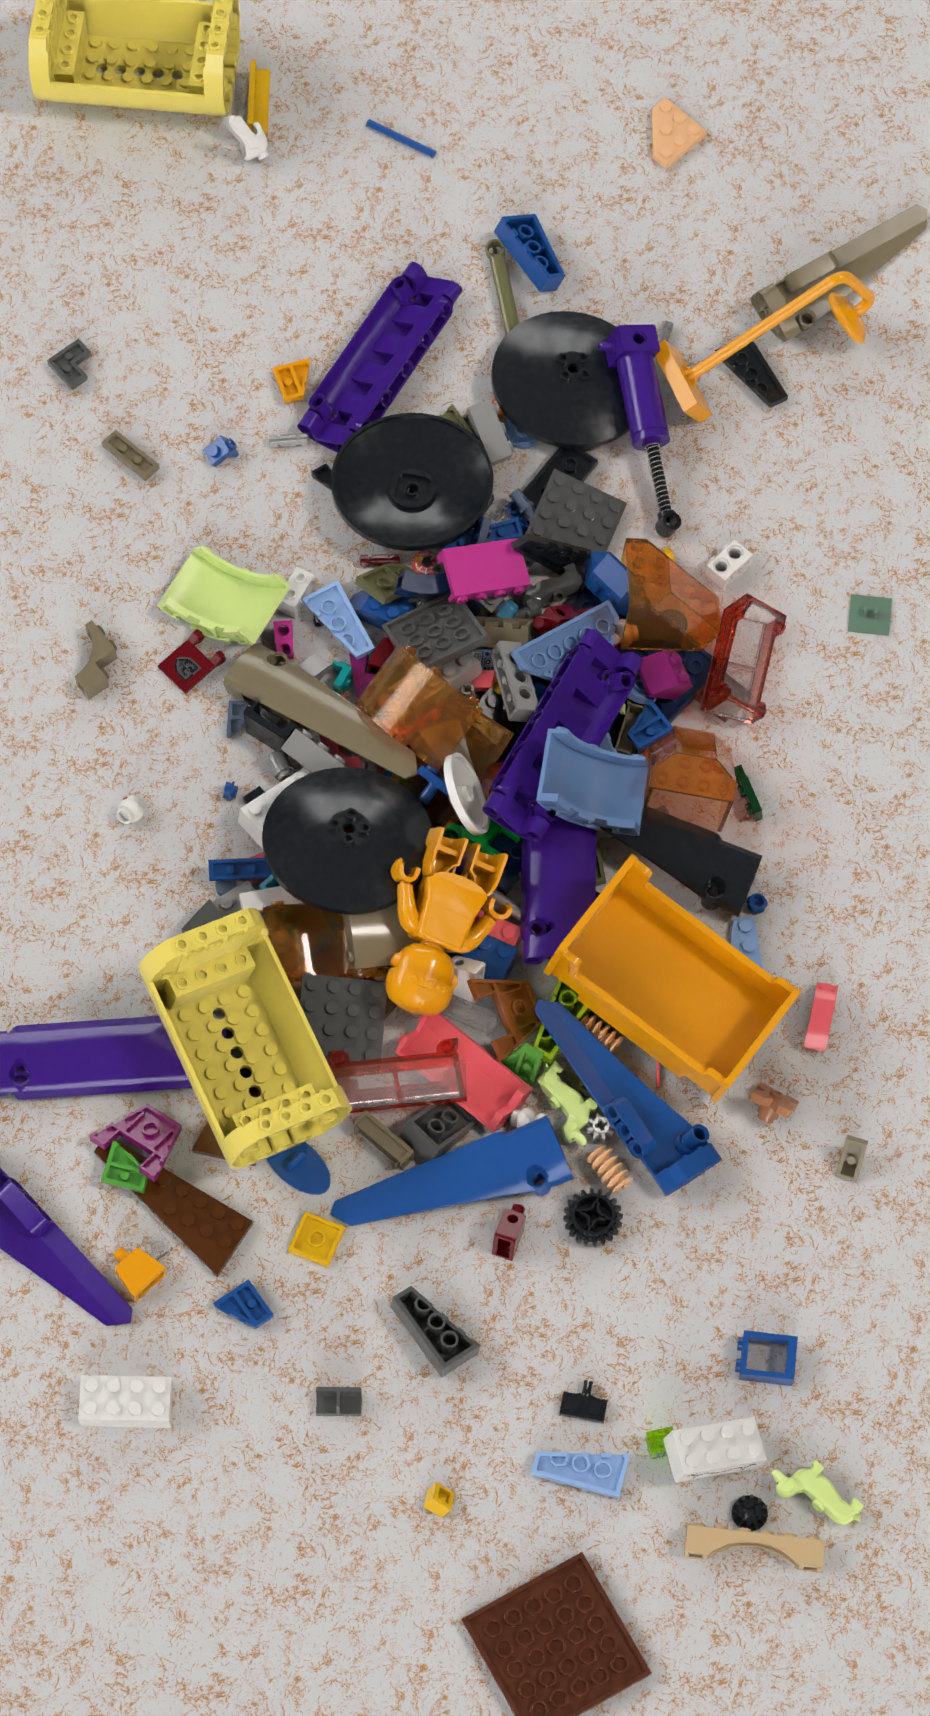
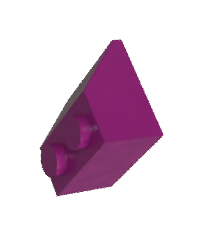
[638,650,693,700]

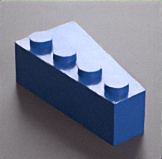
[494,214,565,292]
[446,935,518,980]

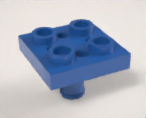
[417,764,448,805]

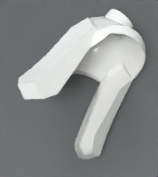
[221,115,269,161]

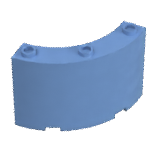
[536,727,650,836]

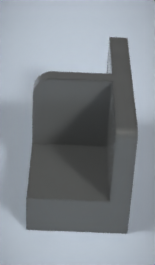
[316,1387,362,1416]

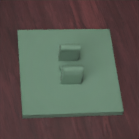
[848,594,892,636]

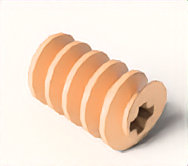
[580,1014,623,1055]
[587,1146,633,1195]

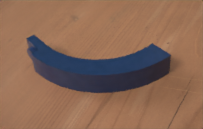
[394,517,494,599]

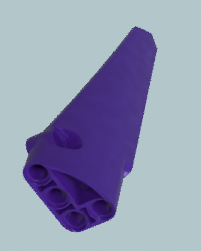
[0,1167,133,1326]

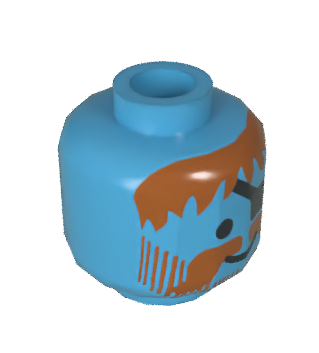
[490,599,520,618]

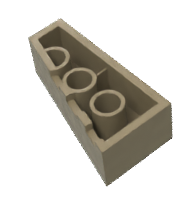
[475,616,535,648]

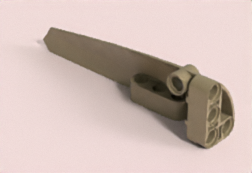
[750,204,927,342]
[223,643,418,779]

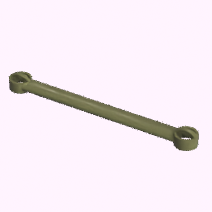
[486,239,520,335]

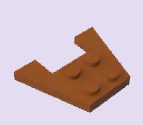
[467,979,542,1062]

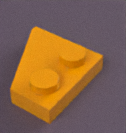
[273,358,310,404]

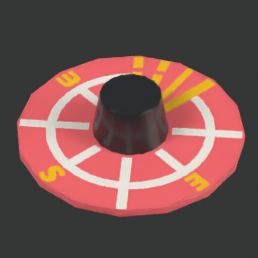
[411,550,438,575]

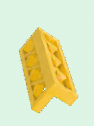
[247,60,271,138]

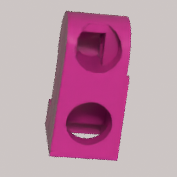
[273,620,294,659]

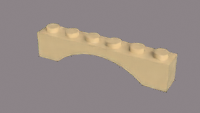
[684,1523,825,1573]

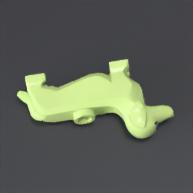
[538,1061,598,1147]
[771,1460,864,1525]

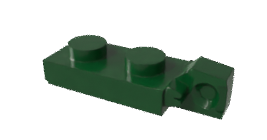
[730,765,763,822]

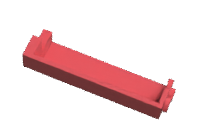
[395,1013,533,1133]

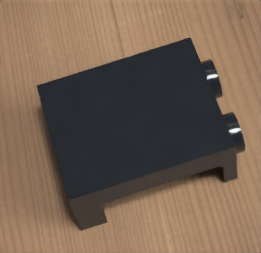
[243,700,297,757]

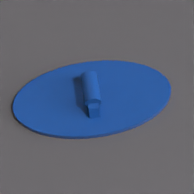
[266,1142,331,1195]

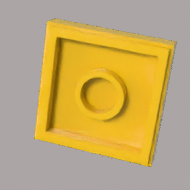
[288,1211,346,1268]

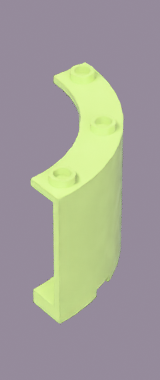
[157,545,291,646]

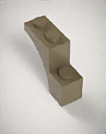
[75,620,117,700]

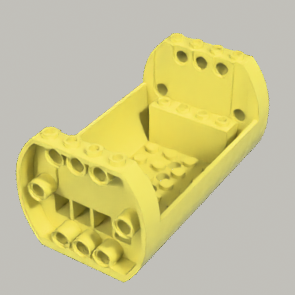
[29,0,240,116]
[138,908,352,1169]

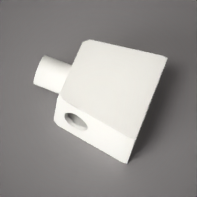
[452,956,486,1006]

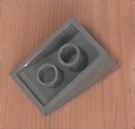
[399,1094,479,1162]

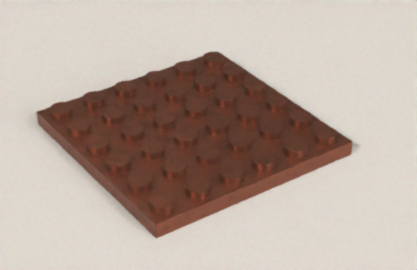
[462,1552,652,1716]

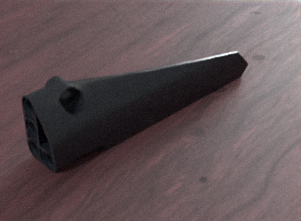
[600,805,762,917]

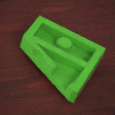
[500,1043,545,1086]
[101,1141,148,1193]

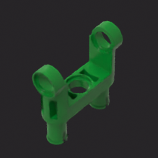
[444,796,522,855]

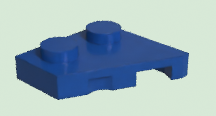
[627,699,674,753]
[213,1279,274,1329]

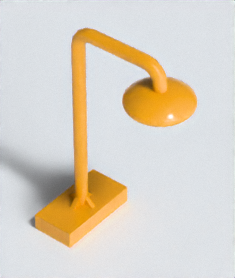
[655,271,875,423]

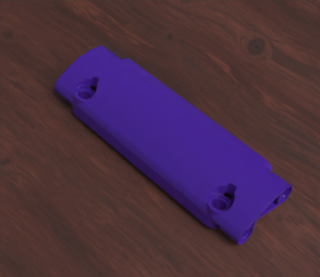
[297,262,463,453]
[482,629,643,843]
[520,804,596,965]
[0,1016,227,1100]

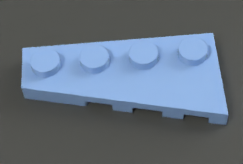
[301,580,375,660]
[730,917,763,969]
[531,1451,630,1499]

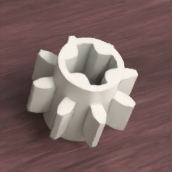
[587,1114,613,1142]

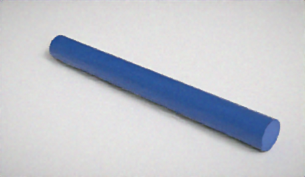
[366,119,437,158]

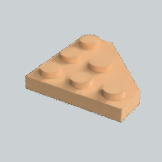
[652,97,707,169]

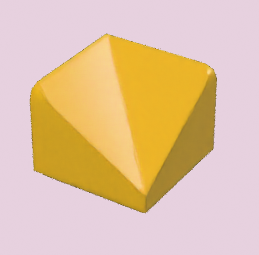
[423,1482,455,1517]

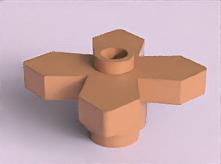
[748,1082,799,1124]

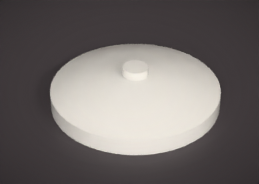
[444,752,490,836]

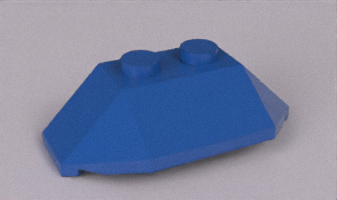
[584,551,651,620]
[350,590,417,630]

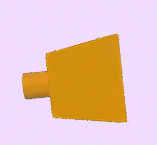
[113,1247,167,1302]

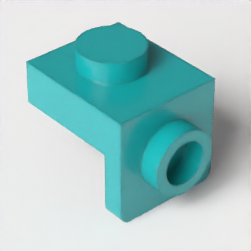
[332,660,353,696]

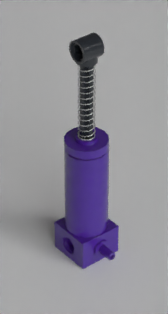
[598,324,681,538]

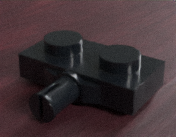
[559,1380,608,1424]

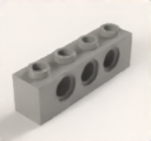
[490,640,538,722]

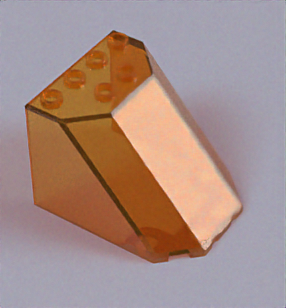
[620,538,722,651]
[644,726,736,832]

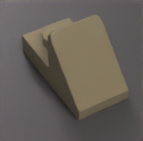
[835,1135,868,1182]

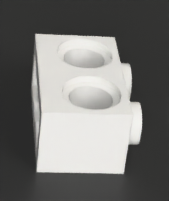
[706,540,753,590]
[278,567,316,619]

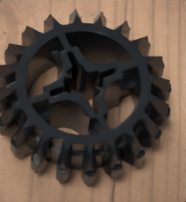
[563,1188,623,1248]

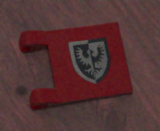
[158,629,226,694]

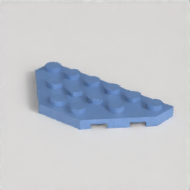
[510,600,619,681]

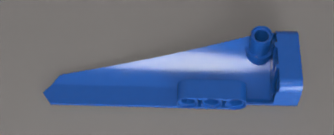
[534,999,722,1196]
[330,1115,574,1226]

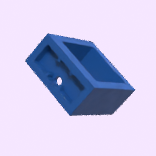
[735,1330,798,1386]

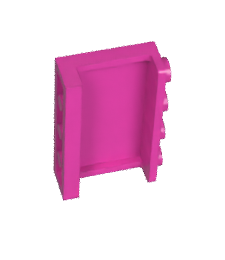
[436,538,531,604]

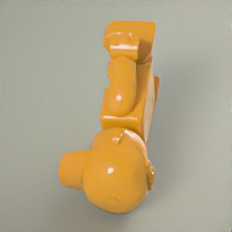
[385,827,512,1016]

